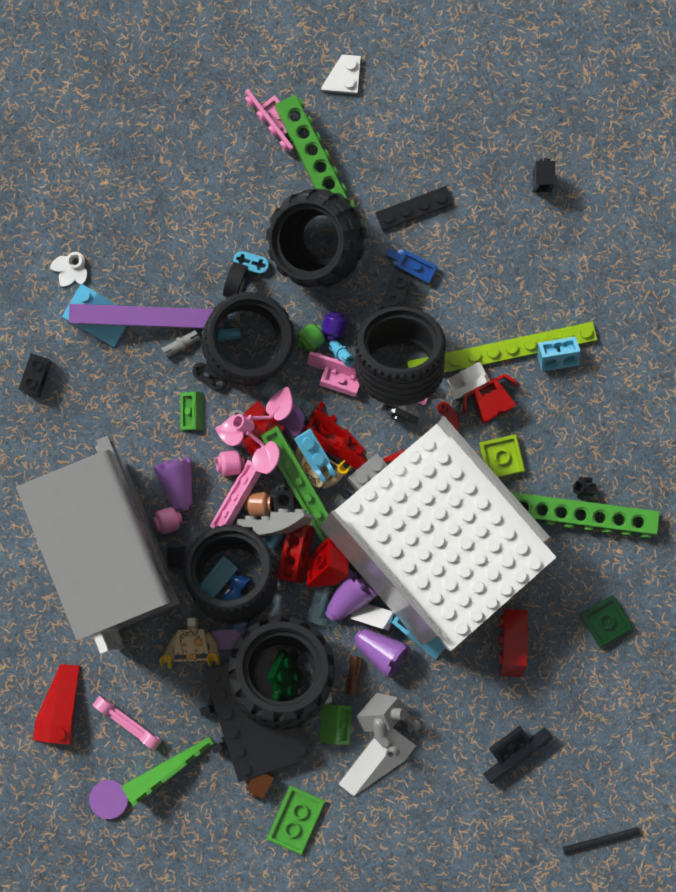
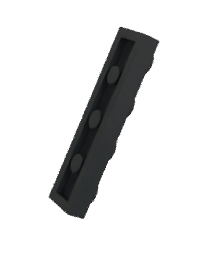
[375,186,453,231]

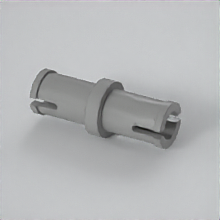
[161,330,200,359]

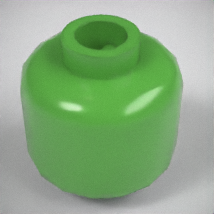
[296,324,325,352]

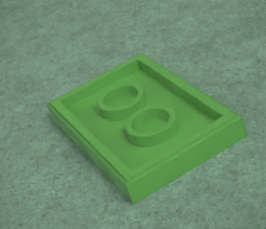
[266,785,326,855]

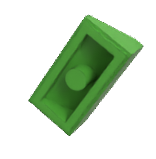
[180,392,204,431]

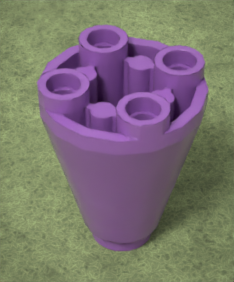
[325,568,378,623]

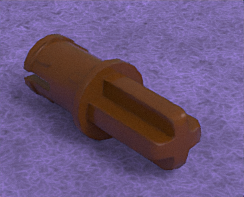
[346,656,362,695]

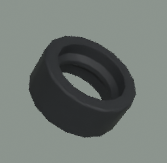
[223,262,249,297]

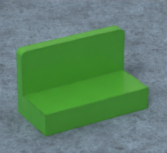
[319,704,352,745]

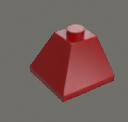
[306,537,349,587]

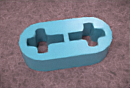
[233,251,269,275]

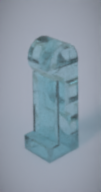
[261,379,317,420]
[306,585,335,627]

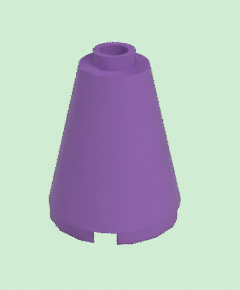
[153,457,193,511]
[354,629,410,678]

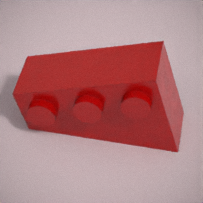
[498,609,528,677]

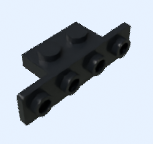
[483,725,553,785]

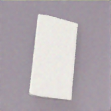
[350,604,394,631]

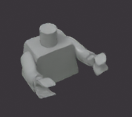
[357,693,421,757]

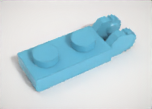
[294,429,337,483]
[191,556,239,602]

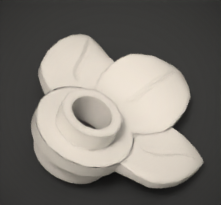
[50,252,87,287]

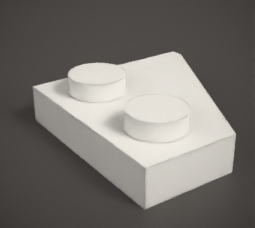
[321,55,361,94]

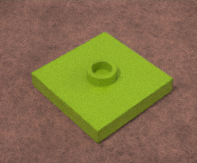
[479,434,525,478]

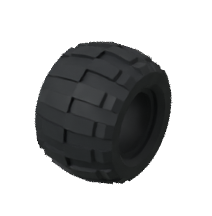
[266,189,367,289]

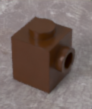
[245,773,275,800]

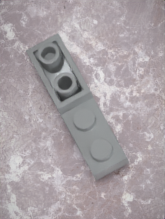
[237,509,314,537]

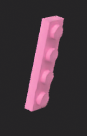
[210,460,261,528]

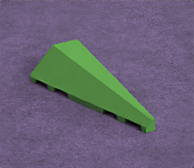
[121,737,214,807]

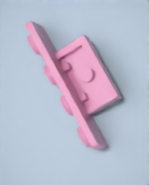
[245,89,296,154]
[307,351,360,397]

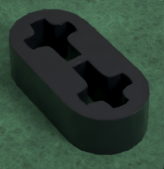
[192,363,226,390]

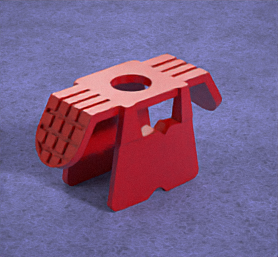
[462,374,520,423]

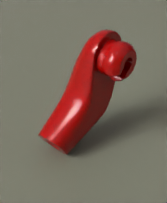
[437,402,460,432]

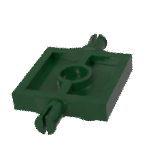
[267,650,304,702]

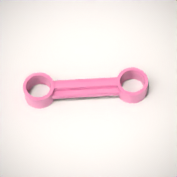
[93,695,162,751]

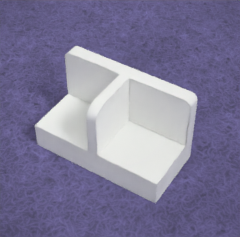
[447,362,490,400]

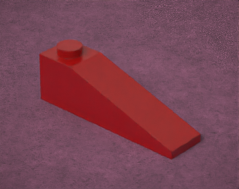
[33,664,80,745]

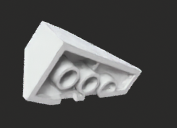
[339,728,416,796]

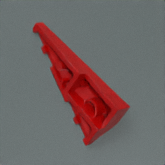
[299,401,368,469]

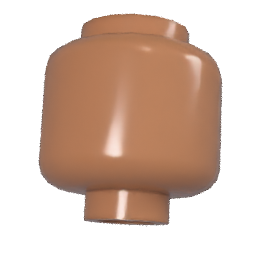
[244,492,274,517]

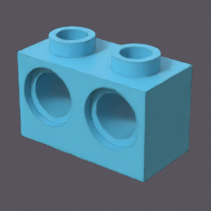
[537,337,580,372]

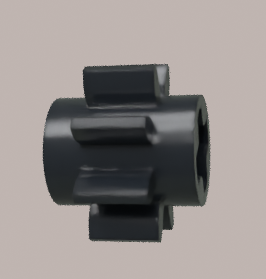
[573,477,597,500]

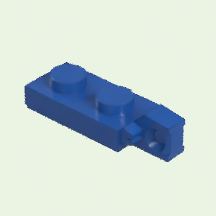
[385,248,438,284]

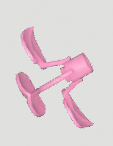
[215,387,293,475]

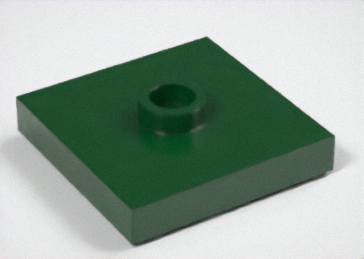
[580,595,633,648]

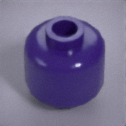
[322,311,348,340]

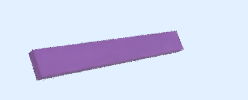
[69,304,223,329]

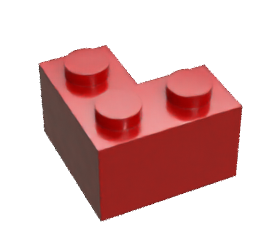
[240,401,284,458]

